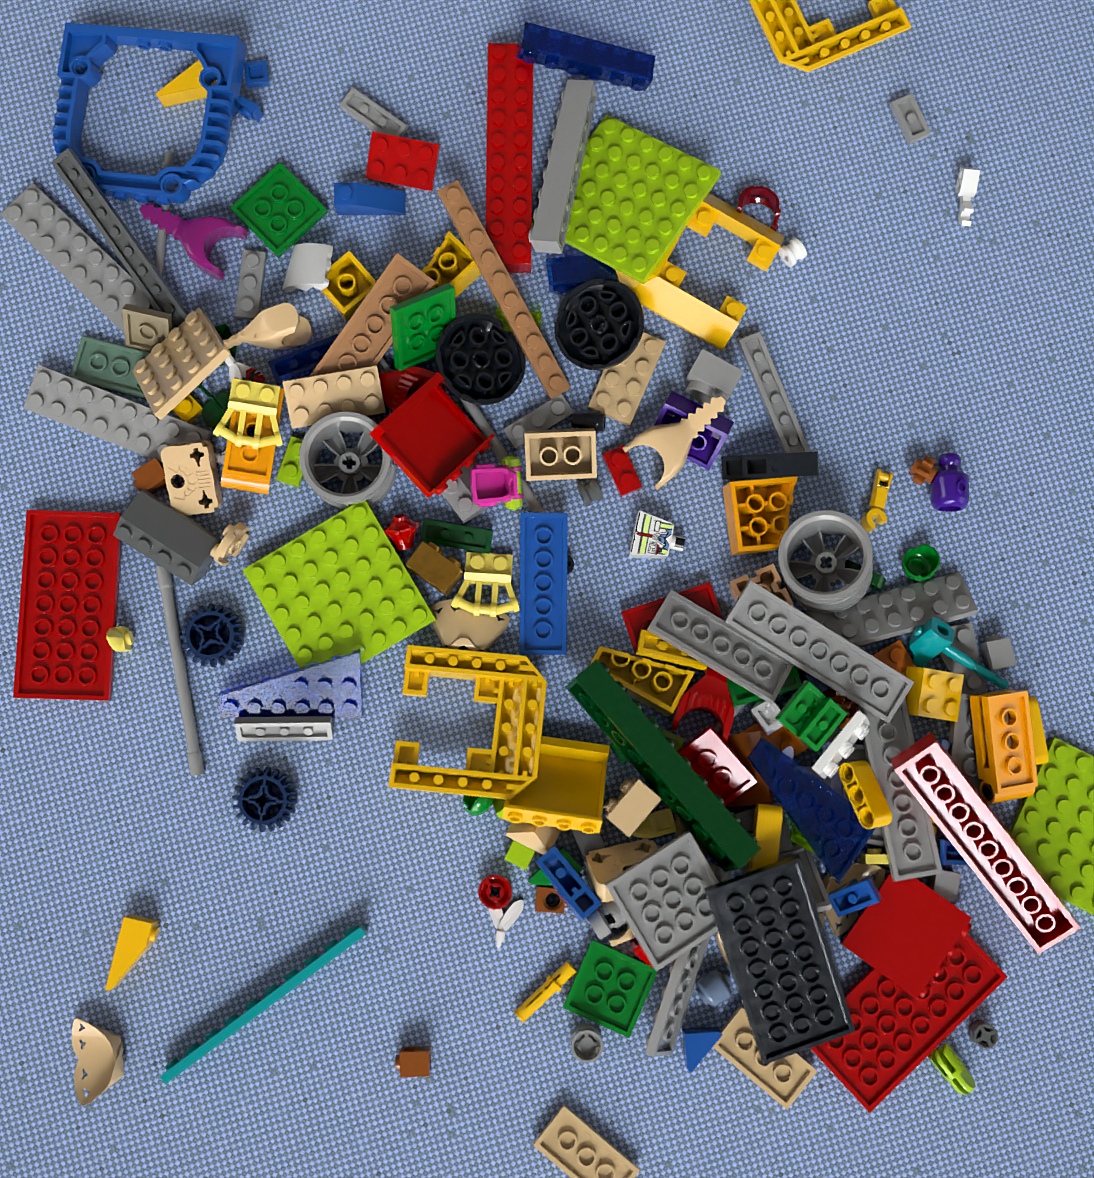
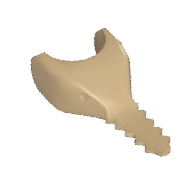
[223,303,313,350]
[622,396,726,490]

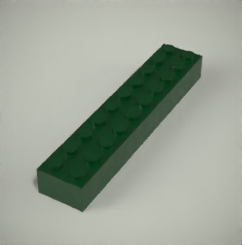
[565,659,761,872]

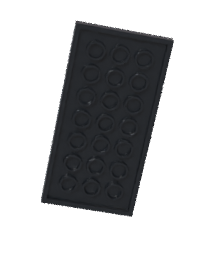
[704,854,855,1065]

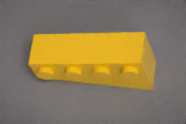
[422,231,481,298]
[589,646,695,717]

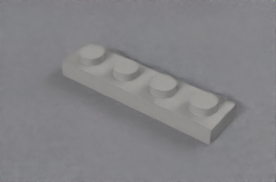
[235,716,334,741]

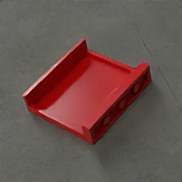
[369,372,495,498]
[840,872,972,999]

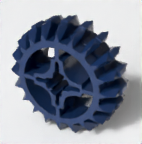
[179,603,245,668]
[232,767,298,832]

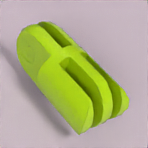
[928,1043,975,1095]

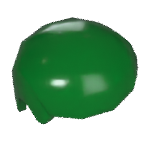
[901,544,940,581]
[462,795,494,816]

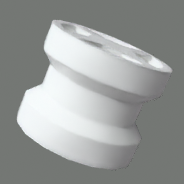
[778,238,807,267]

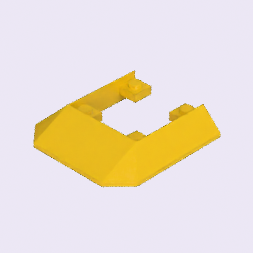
[748,0,911,73]
[615,193,785,351]
[388,645,547,800]

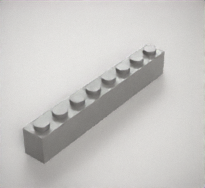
[529,80,598,254]

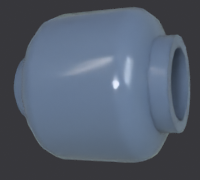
[696,970,733,1007]

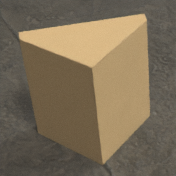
[505,822,561,855]

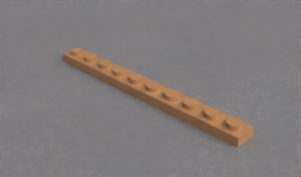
[437,180,571,400]

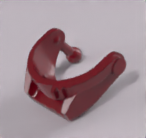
[736,185,781,231]

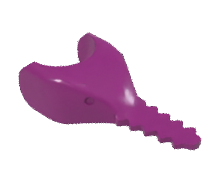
[140,204,249,281]

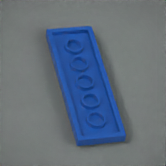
[519,513,568,655]

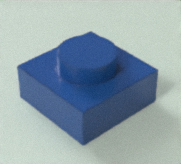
[244,60,270,88]

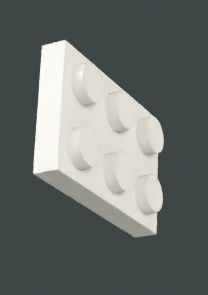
[812,710,870,780]

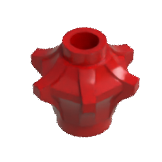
[383,514,420,550]

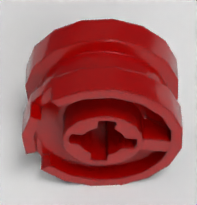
[478,875,512,910]

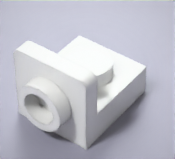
[751,700,783,736]

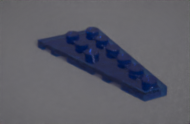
[218,649,363,718]
[747,738,876,884]

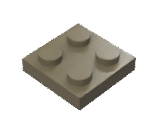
[122,304,172,352]

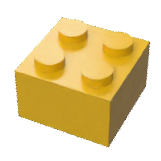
[318,251,376,322]
[905,666,964,722]

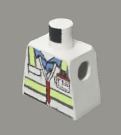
[628,511,685,559]

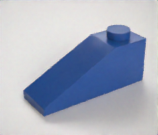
[334,183,406,215]
[536,846,602,922]

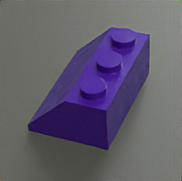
[654,391,734,470]

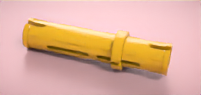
[514,960,577,1023]

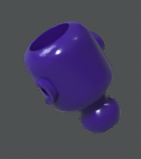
[930,453,969,512]

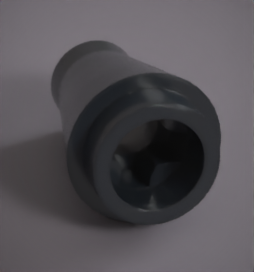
[571,410,606,434]

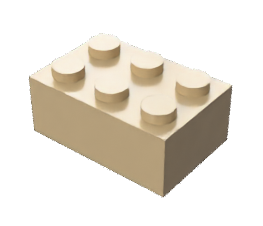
[524,428,597,481]
[603,777,661,837]

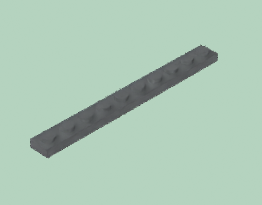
[51,148,189,329]

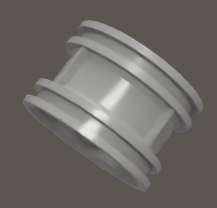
[299,412,397,510]
[778,510,873,613]

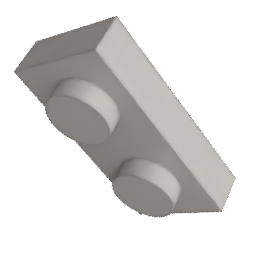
[890,93,931,145]

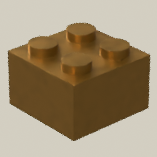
[406,541,464,597]

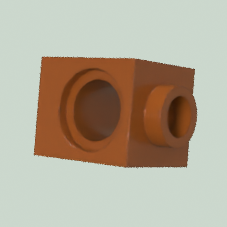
[535,885,569,914]
[395,1046,431,1078]

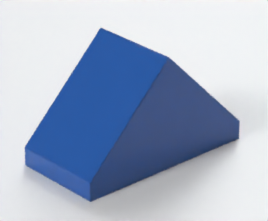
[935,838,967,865]
[682,1026,722,1073]

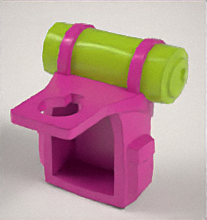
[470,456,524,510]

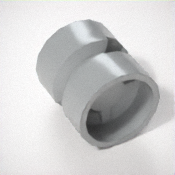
[587,900,627,940]
[570,1023,603,1063]

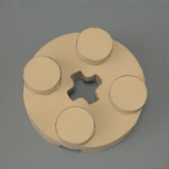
[210,522,251,567]

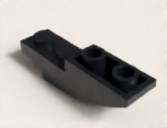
[721,451,819,480]

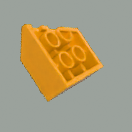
[722,476,798,556]

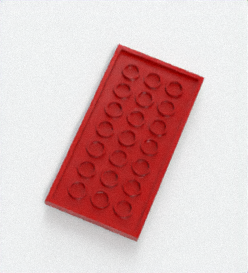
[13,510,122,701]
[810,934,1007,1113]

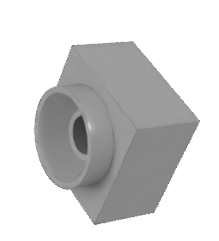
[684,349,744,406]

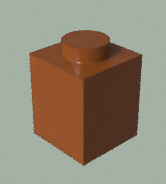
[132,458,166,495]

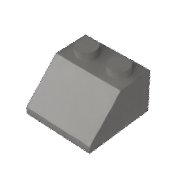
[440,463,489,525]

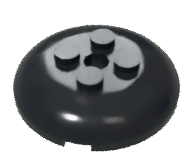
[554,279,645,370]
[435,314,526,405]

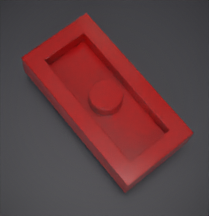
[602,445,642,497]

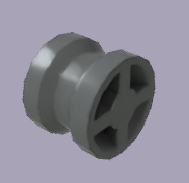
[577,478,604,507]
[968,1020,998,1049]

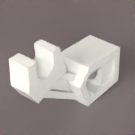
[956,167,980,226]

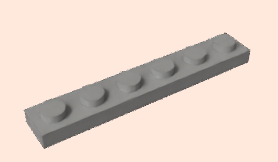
[738,332,810,453]

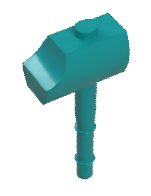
[909,617,1009,690]

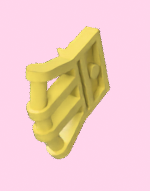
[213,378,283,450]
[451,552,520,617]

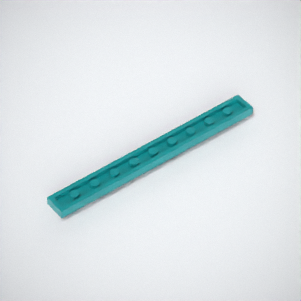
[160,924,369,1084]

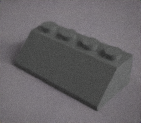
[113,489,222,586]

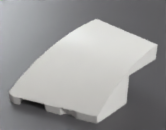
[282,243,333,292]

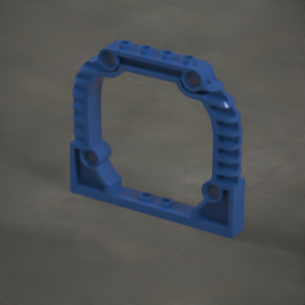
[52,22,247,206]

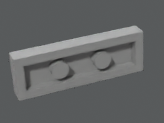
[339,87,408,137]
[235,250,267,320]
[503,393,574,450]

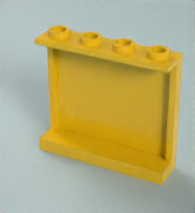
[502,736,610,834]

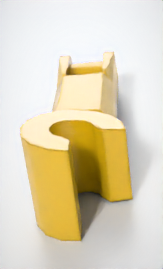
[860,468,893,533]

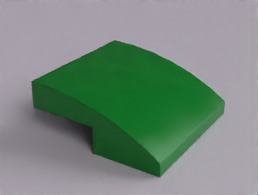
[775,680,847,752]

